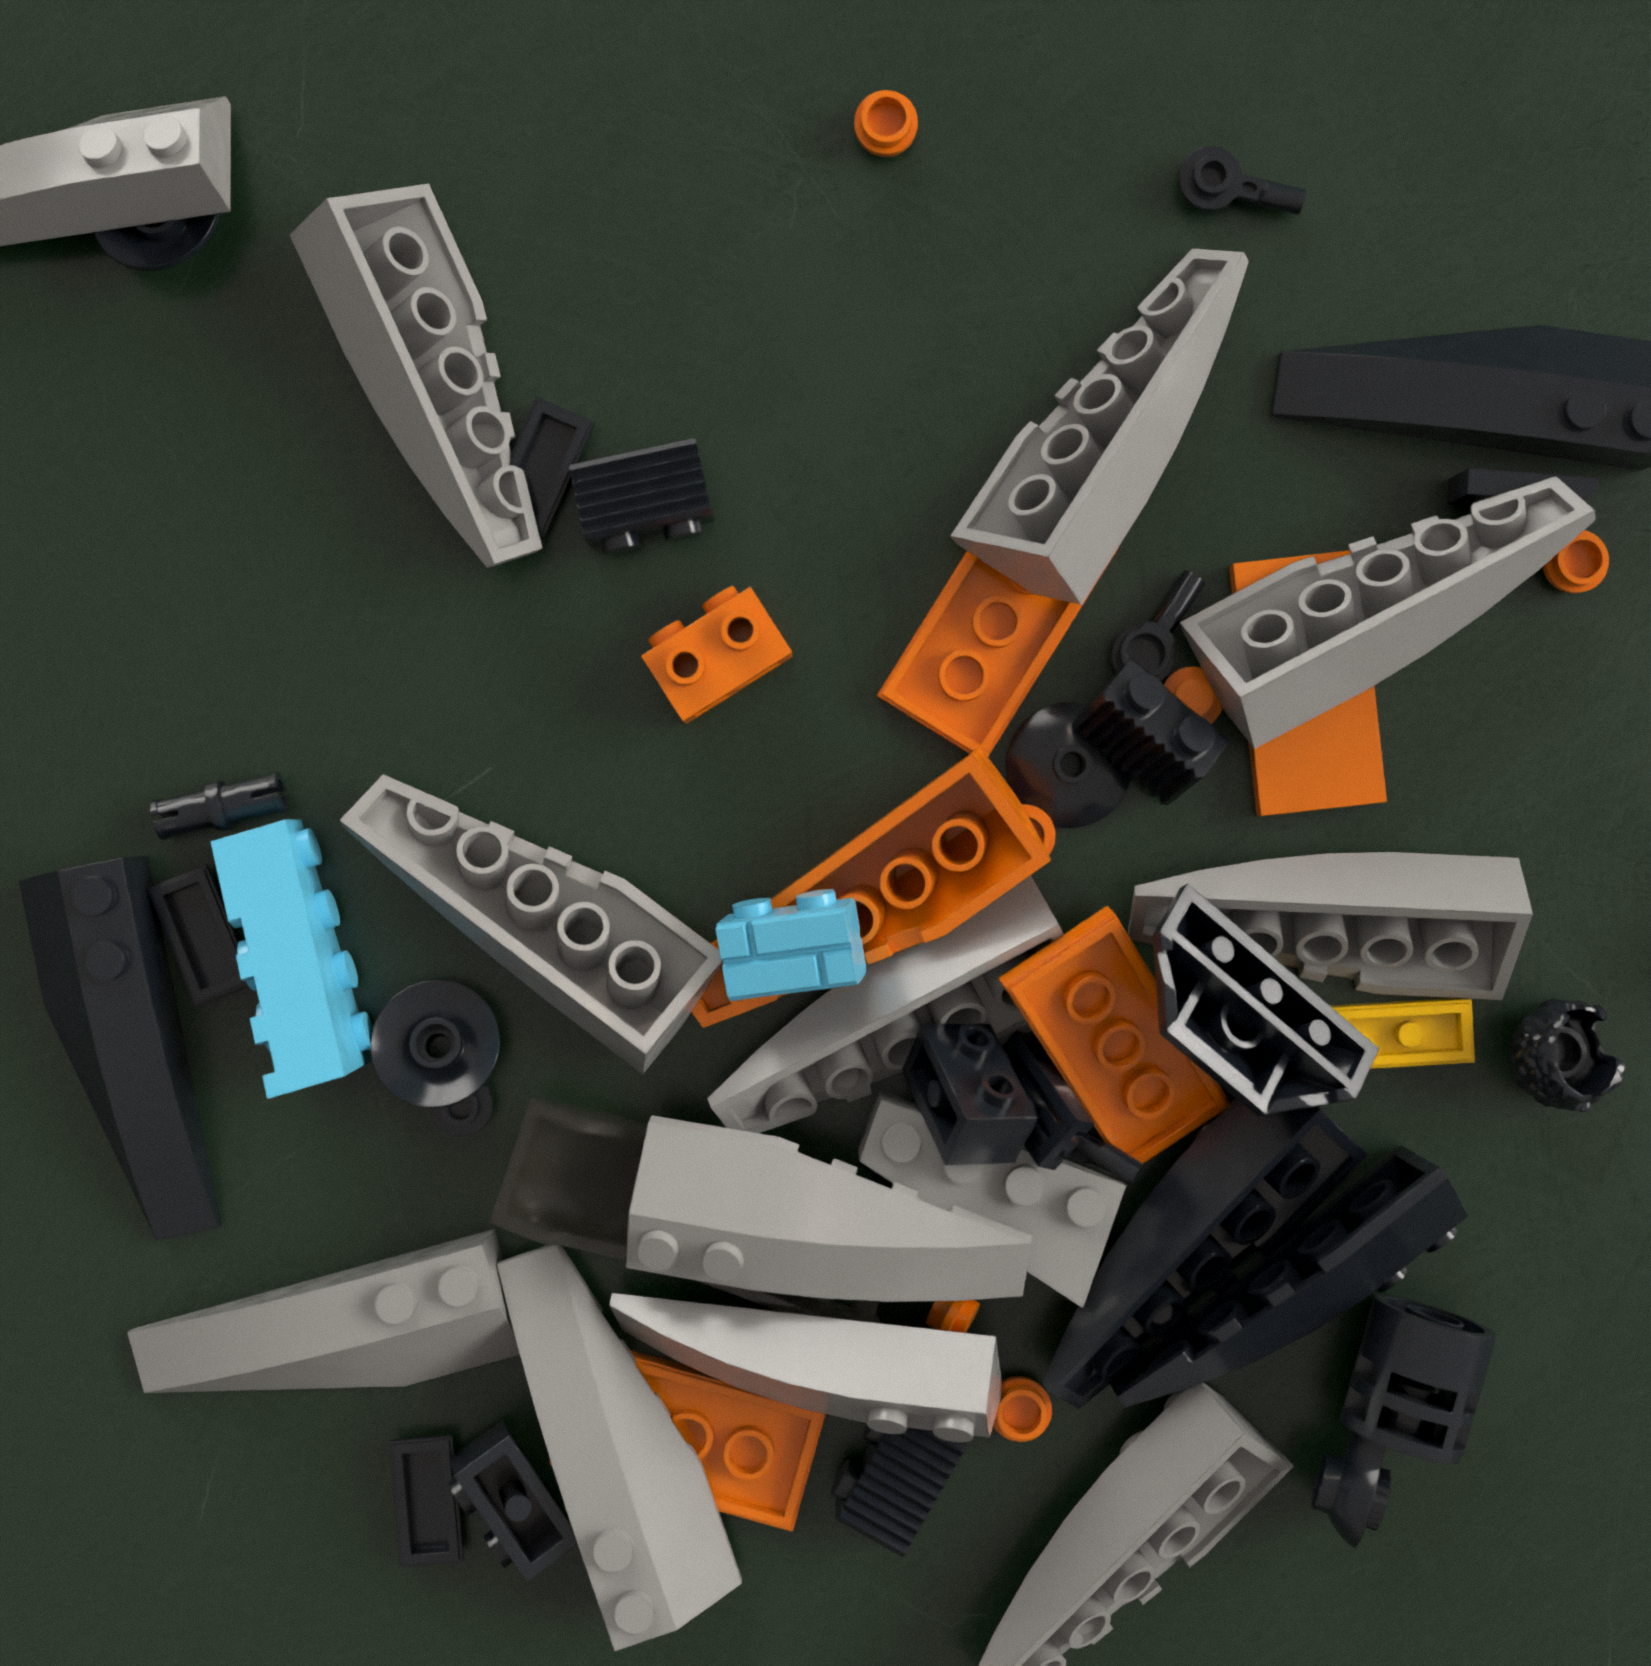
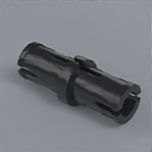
[150,771,289,840]

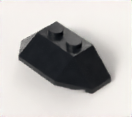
[1153,884,1379,1117]

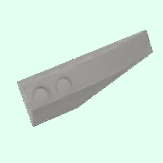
[0,96,231,246]
[290,183,542,568]
[951,248,1249,605]
[1180,476,1596,749]
[1128,852,1533,1000]
[707,875,1064,1133]
[497,1241,742,1651]
[978,1383,1294,1666]

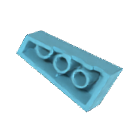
[210,819,373,1099]

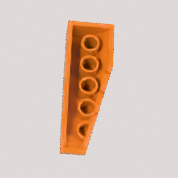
[692,747,1051,1028]

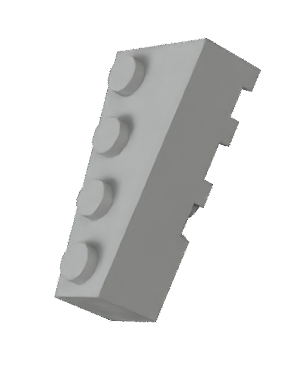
[858,1089,1126,1308]

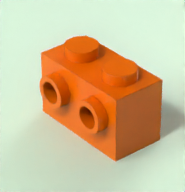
[641,586,793,724]

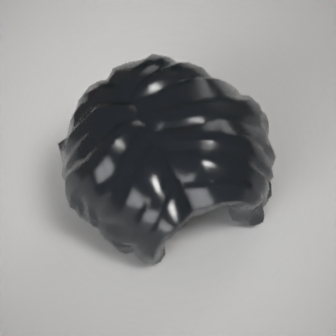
[1509,998,1626,1113]

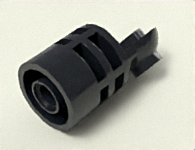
[1311,1294,1497,1548]

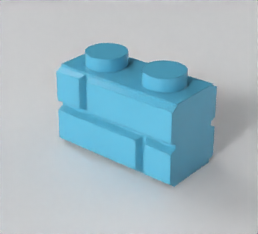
[716,889,866,1001]

